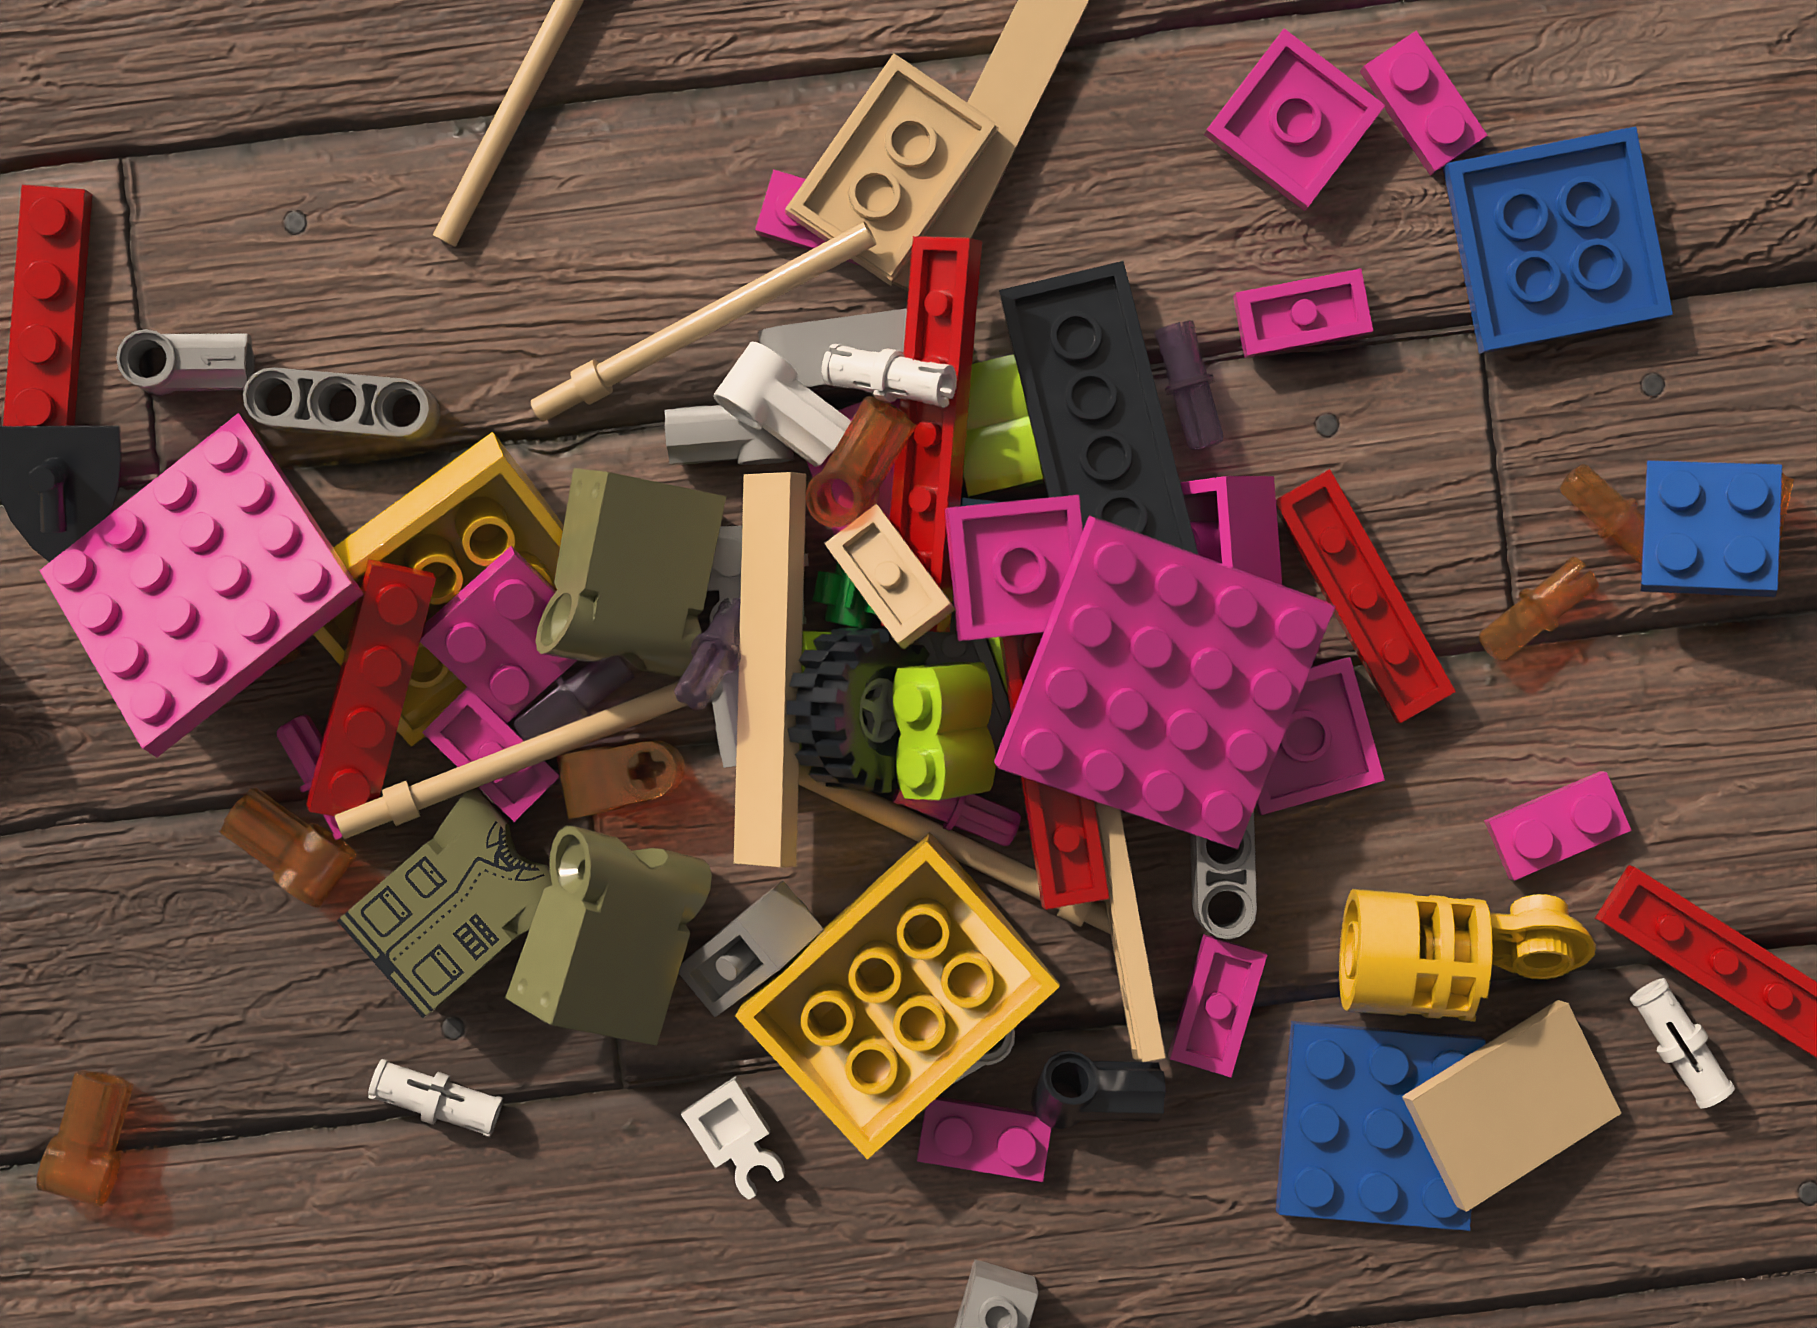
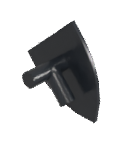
[0,425,122,562]

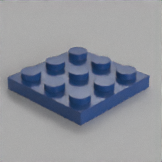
[1443,126,1673,354]
[1276,1021,1485,1231]

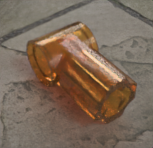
[805,396,916,527]
[219,787,357,908]
[36,1070,134,1207]

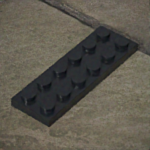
[999,261,1198,555]

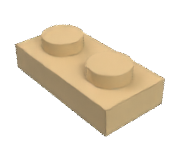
[825,504,955,649]

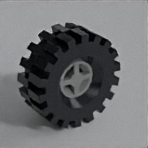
[786,628,930,792]

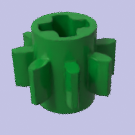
[812,561,876,629]

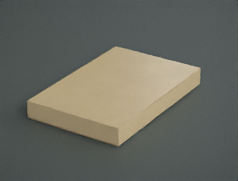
[785,53,1000,286]
[1402,1000,1621,1212]

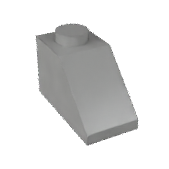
[679,880,824,1017]

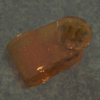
[556,741,685,819]

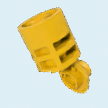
[1339,889,1596,1022]

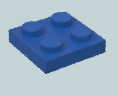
[1641,461,1782,597]

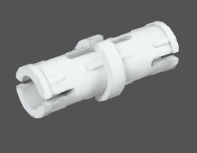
[822,344,957,408]
[1630,978,1735,1109]
[368,1059,503,1137]

